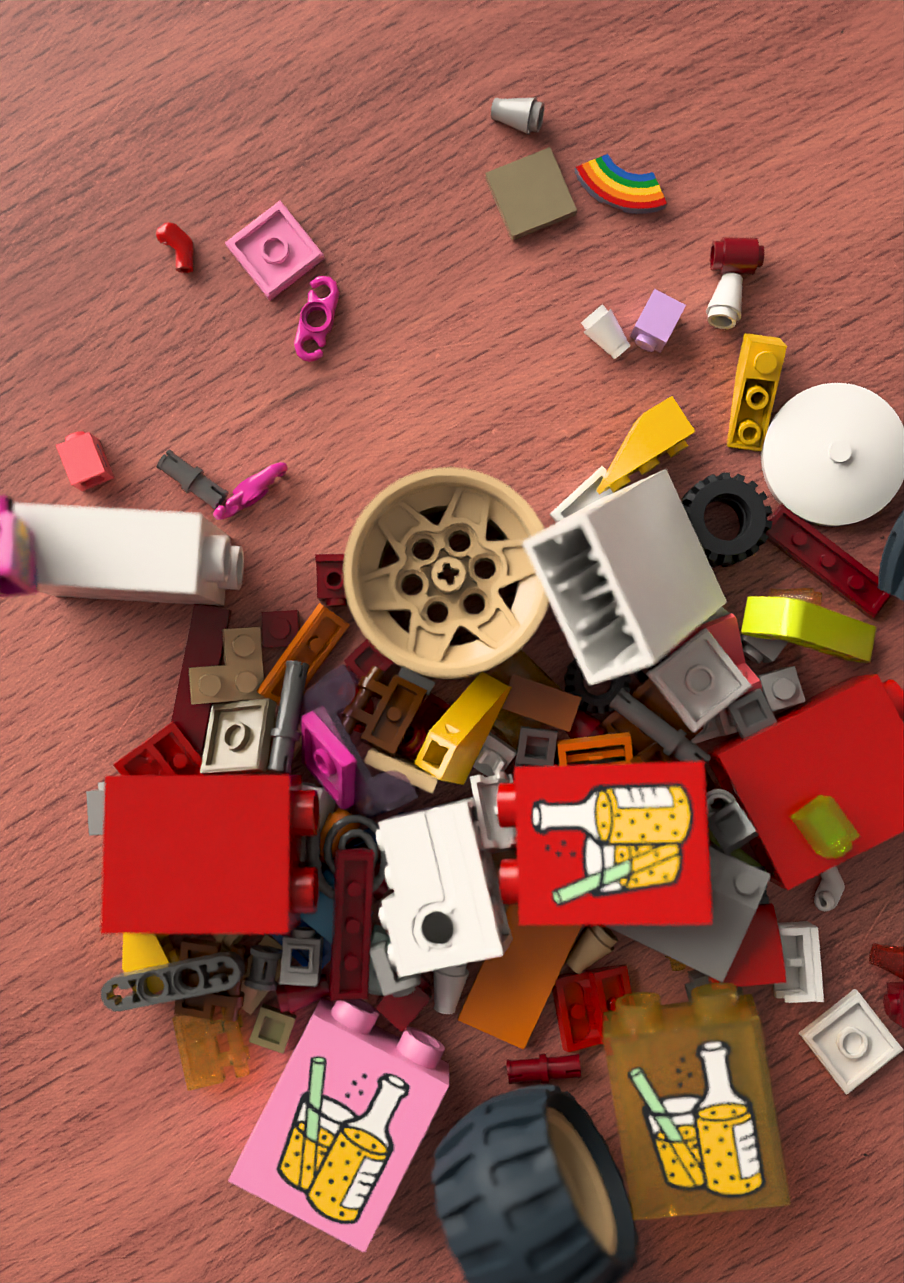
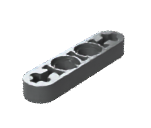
[101,951,245,1012]

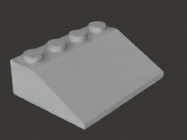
[604,846,771,982]

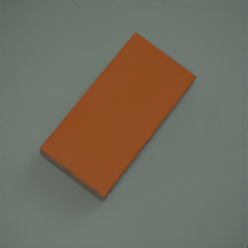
[502,674,582,732]

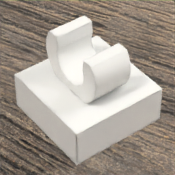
[473,732,517,777]

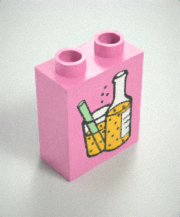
[228,998,449,1253]

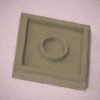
[485,147,577,241]
[200,698,277,775]

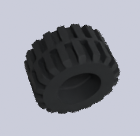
[681,472,772,568]

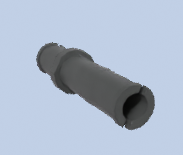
[267,660,309,774]
[609,688,711,765]

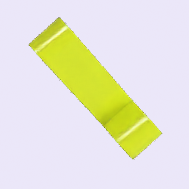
[741,596,877,663]

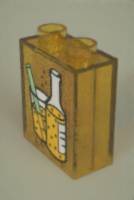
[603,983,791,1220]

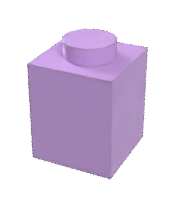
[630,289,686,353]

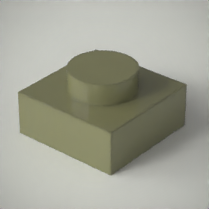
[249,1003,297,1054]

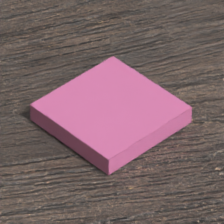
[225,200,325,301]

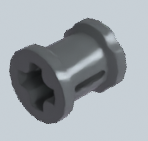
[244,945,282,991]

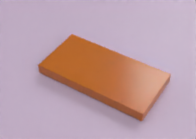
[457,905,582,1050]

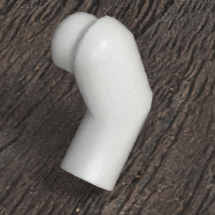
[814,866,845,912]

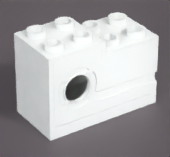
[376,797,513,977]

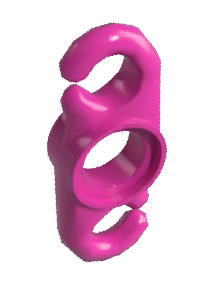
[294,276,340,362]
[213,462,288,520]

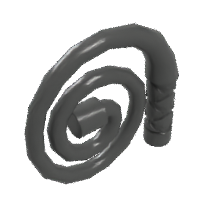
[305,814,388,899]

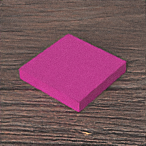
[302,711,356,810]

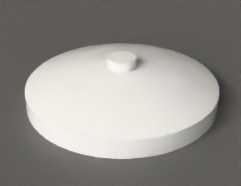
[761,383,904,527]

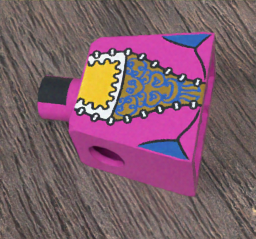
[0,496,39,598]

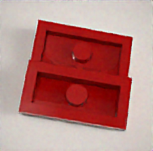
[113,721,203,776]
[708,903,787,989]
[552,964,640,1053]

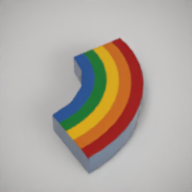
[574,154,667,214]

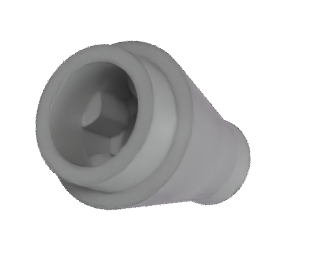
[491,97,545,135]

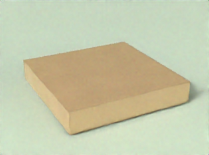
[364,747,438,793]

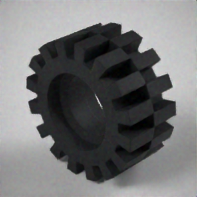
[564,657,631,714]

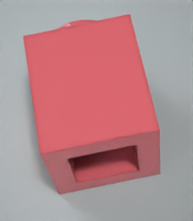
[56,431,114,491]

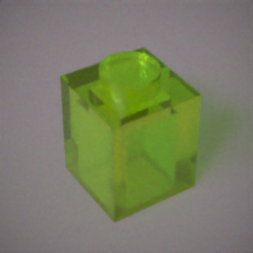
[790,795,859,859]

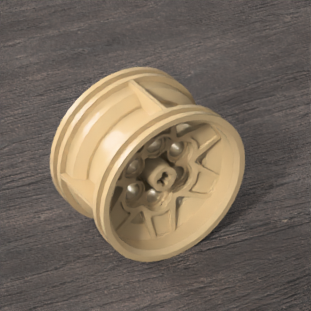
[344,467,549,679]

